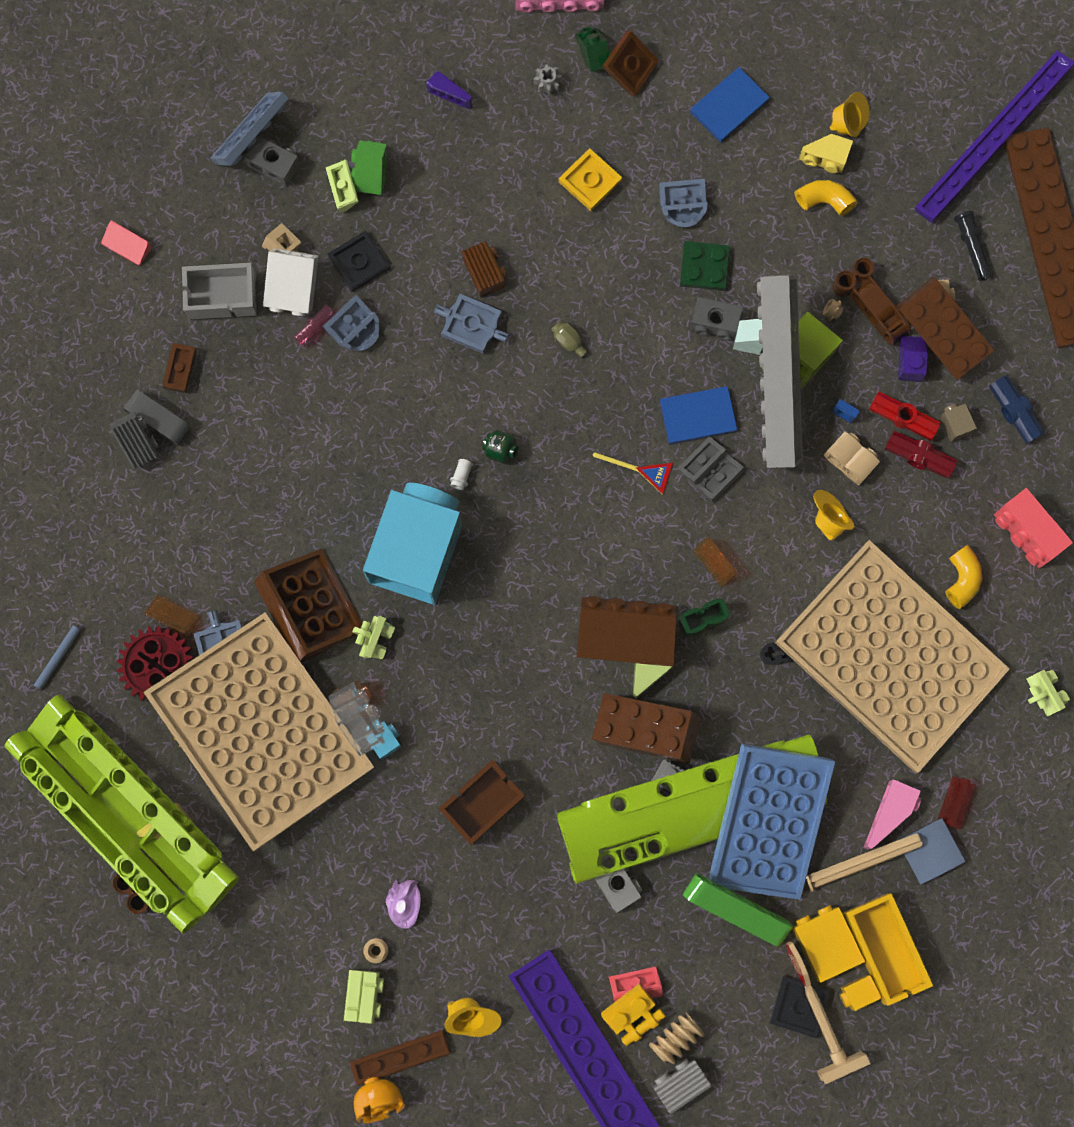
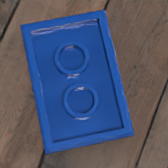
[690,67,770,143]
[659,386,737,445]

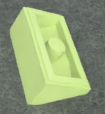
[326,160,359,213]

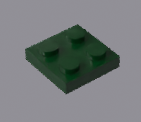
[680,241,729,291]

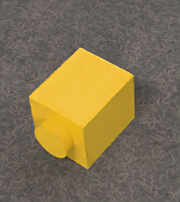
[840,975,881,1011]

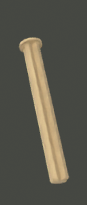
[806,834,923,892]

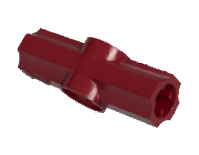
[884,431,957,479]

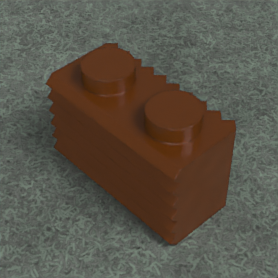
[462,241,507,297]

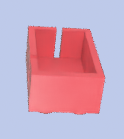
[994,488,1073,568]

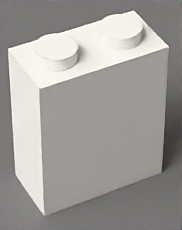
[263,248,318,316]

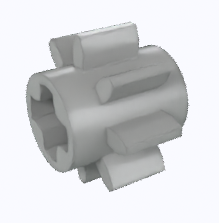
[534,64,562,95]

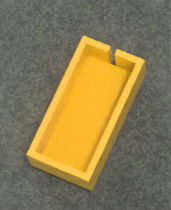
[842,893,933,1006]

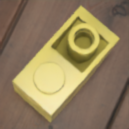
[799,134,853,173]

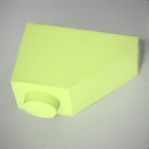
[633,663,672,699]

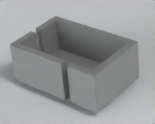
[182,263,257,320]

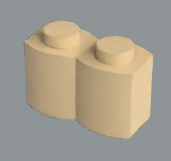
[824,431,880,485]

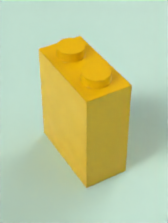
[792,905,865,983]

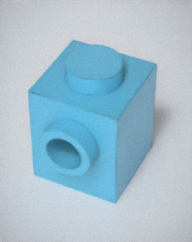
[364,721,401,760]

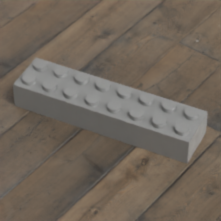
[757,274,803,468]

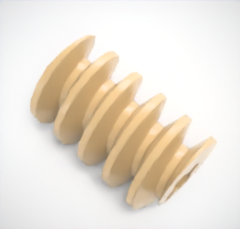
[649,1013,704,1065]

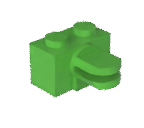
[351,140,387,195]

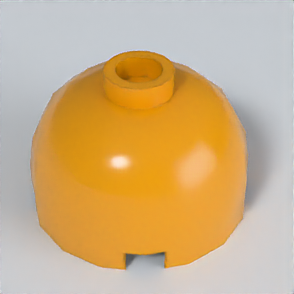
[354,1077,405,1123]

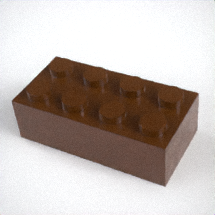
[896,276,994,380]
[592,693,701,764]

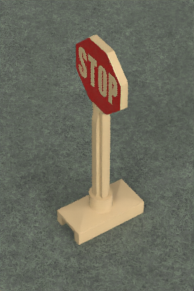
[786,942,870,1084]

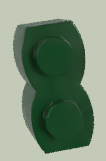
[678,599,730,637]

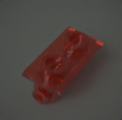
[937,776,975,830]

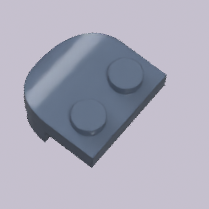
[659,178,707,227]
[322,295,379,351]

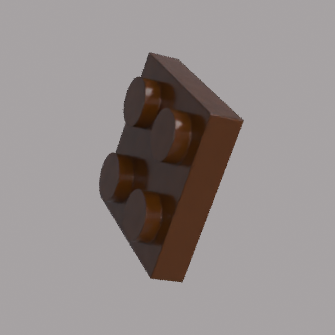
[602,31,659,96]

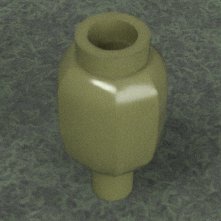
[551,320,588,358]

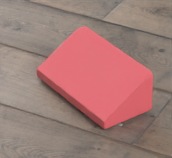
[101,221,152,266]
[609,966,663,1002]

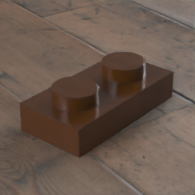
[162,343,197,393]

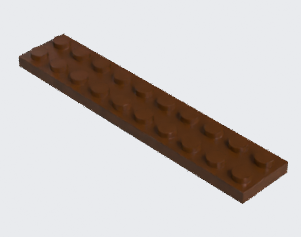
[1004,128,1074,349]

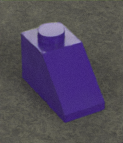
[898,336,927,382]

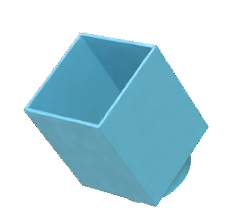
[363,483,462,605]

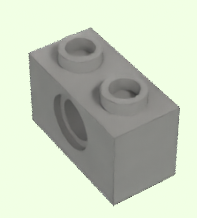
[594,858,642,913]

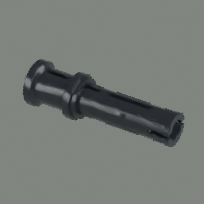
[954,211,992,281]

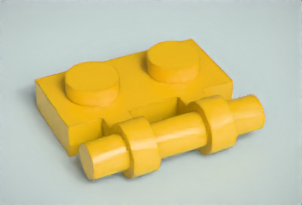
[601,983,666,1046]

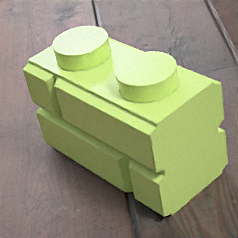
[344,970,384,1023]

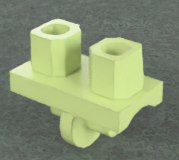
[352,616,395,659]
[1027,670,1070,716]

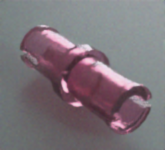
[293,305,335,347]

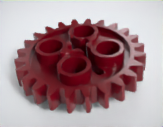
[116,626,195,702]

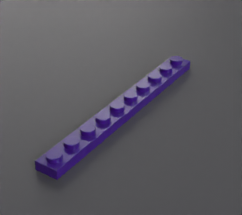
[915,51,1074,223]

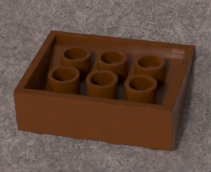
[254,549,362,662]
[577,596,676,667]

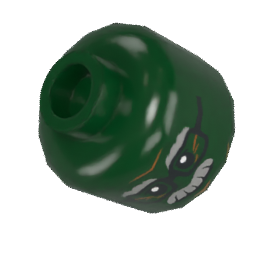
[482,430,519,464]

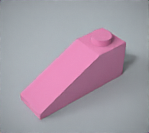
[863,780,921,849]

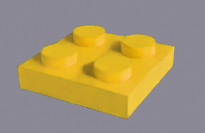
[558,148,622,211]

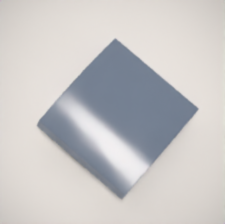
[899,818,966,885]

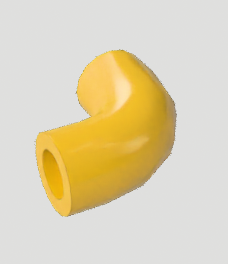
[795,180,858,216]
[945,544,983,609]

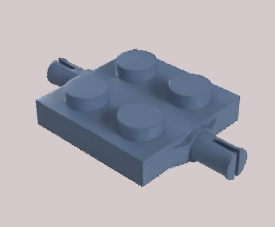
[434,294,509,354]
[194,610,242,655]

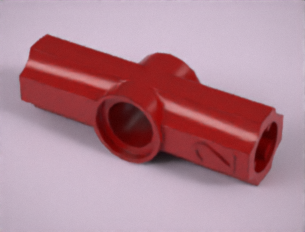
[869,391,941,441]

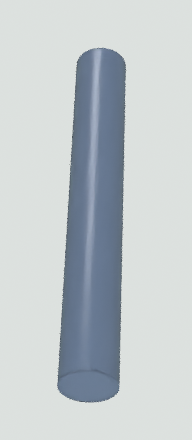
[34,625,81,690]

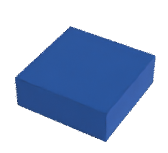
[833,399,860,423]

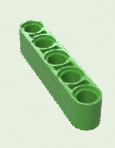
[683,873,793,947]

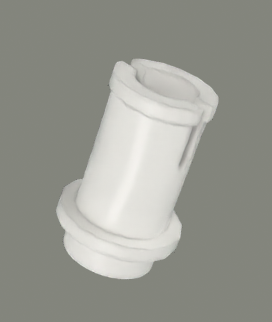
[450,459,473,490]

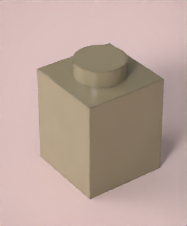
[940,403,977,442]

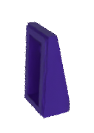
[426,71,472,109]

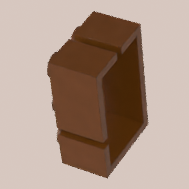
[438,760,525,846]

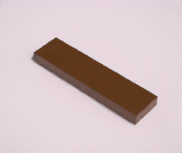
[349,1029,450,1086]

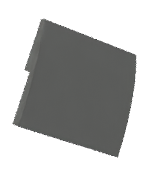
[677,436,745,503]

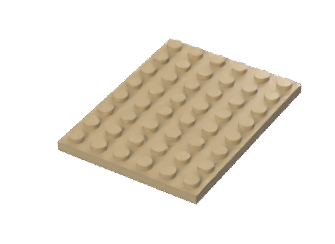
[775,540,1009,773]
[144,612,374,852]

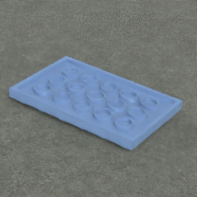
[708,744,835,900]

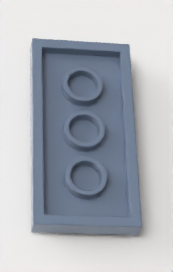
[210,92,289,166]

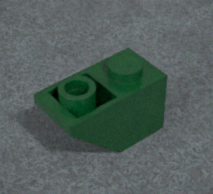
[575,27,610,72]

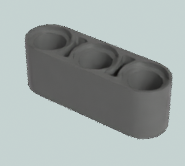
[123,390,190,446]

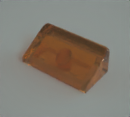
[694,537,737,587]
[144,595,200,637]

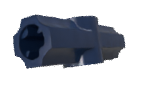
[989,375,1045,444]

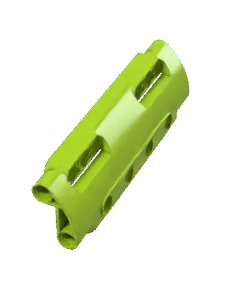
[4,694,239,934]
[557,735,827,884]

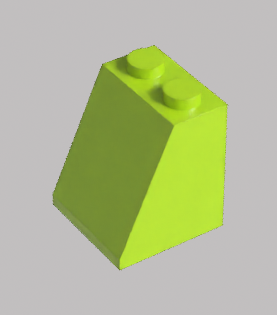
[762,312,843,390]

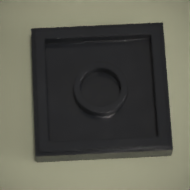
[327,230,390,292]
[770,976,831,1039]

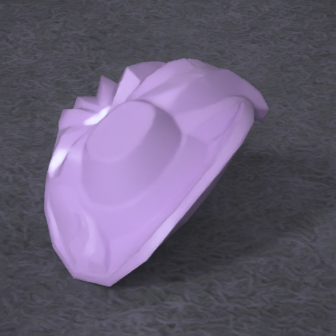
[385,880,421,929]

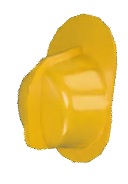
[830,92,870,137]
[813,490,855,540]
[445,998,502,1037]

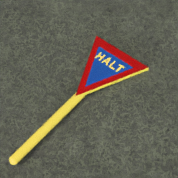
[593,453,673,495]

